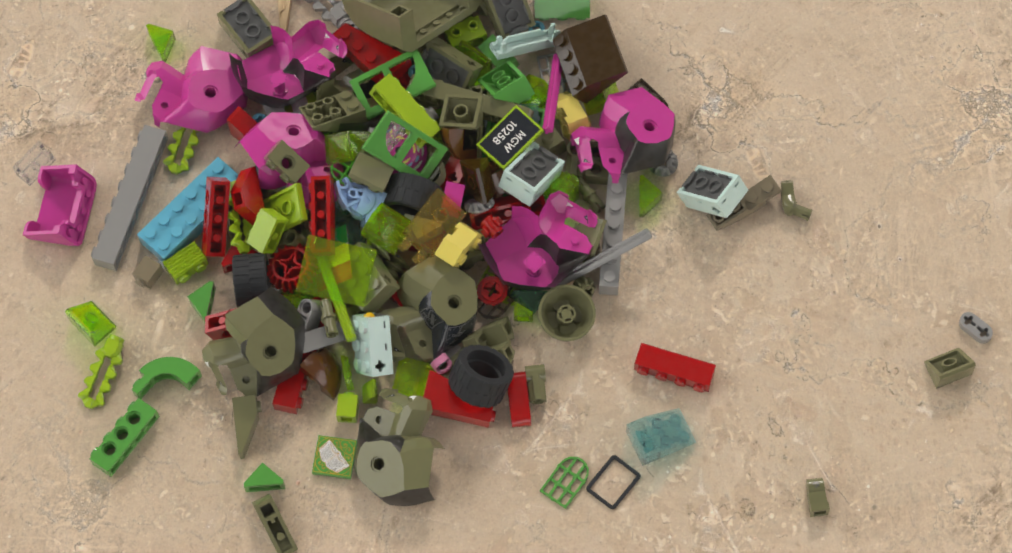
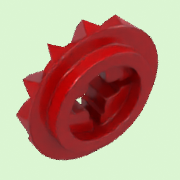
[477,276,508,306]

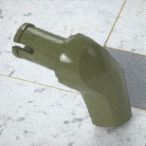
[781,180,813,221]

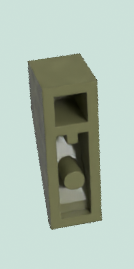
[232,395,262,459]
[252,494,298,553]

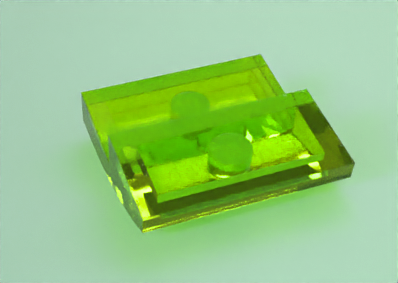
[392,357,437,396]

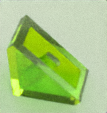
[146,24,176,62]
[639,175,663,217]

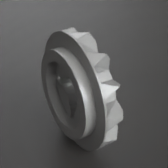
[649,150,678,177]
[464,197,495,214]

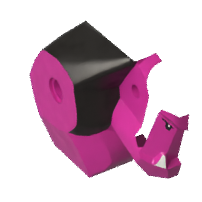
[229,20,347,108]
[570,87,676,183]
[477,191,598,292]

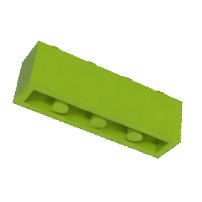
[369,73,441,149]

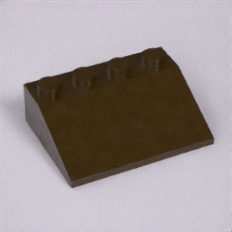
[552,15,628,104]

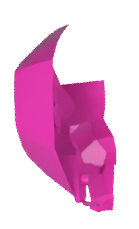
[134,46,248,133]
[234,112,345,210]

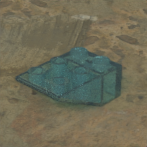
[626,408,696,466]

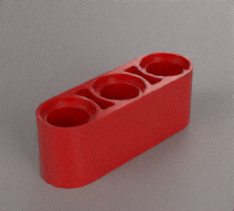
[508,371,531,428]

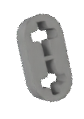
[959,312,993,344]

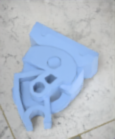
[334,177,387,231]

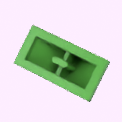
[187,281,216,323]
[244,462,285,492]

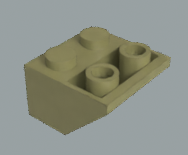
[348,148,394,193]

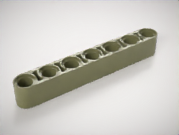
[406,74,534,123]

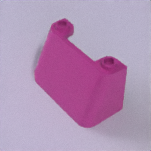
[23,164,97,246]

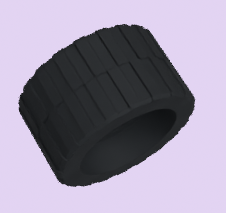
[382,172,444,221]
[232,252,271,308]
[448,345,514,408]

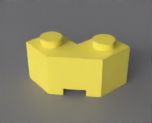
[555,91,591,141]
[435,222,483,267]

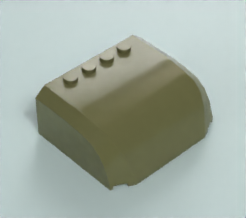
[342,0,482,52]

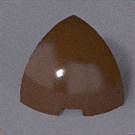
[440,127,477,160]
[300,347,342,400]

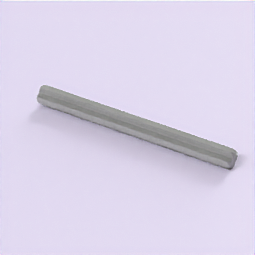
[557,228,652,286]

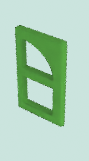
[349,49,436,120]
[362,110,448,179]

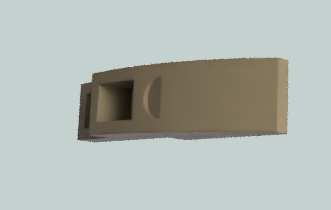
[706,175,782,231]

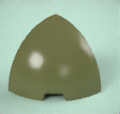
[461,316,515,364]

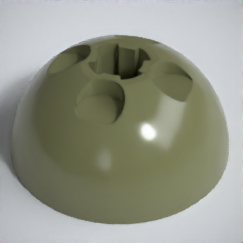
[538,284,596,342]

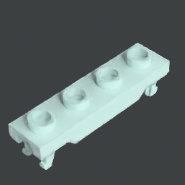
[489,23,561,60]

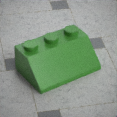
[534,0,590,21]
[477,60,535,104]

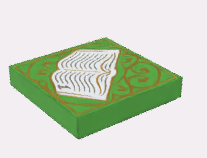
[312,435,357,479]

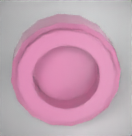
[430,353,452,374]

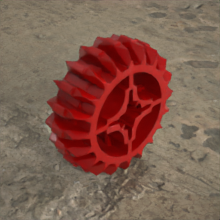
[267,243,319,294]

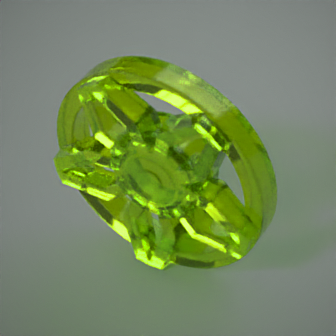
[341,355,354,391]

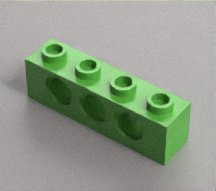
[89,398,160,477]

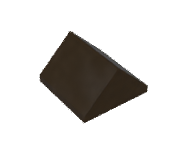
[460,158,496,205]

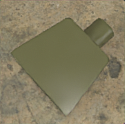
[534,127,567,156]

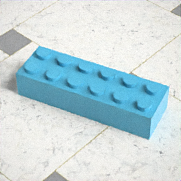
[137,157,238,262]

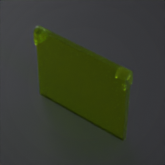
[296,235,377,307]

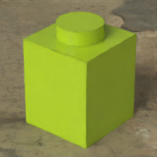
[336,392,359,423]

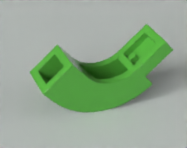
[132,357,202,399]

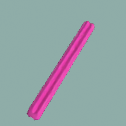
[542,53,562,134]

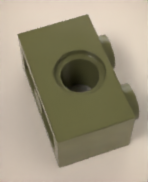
[263,140,310,184]

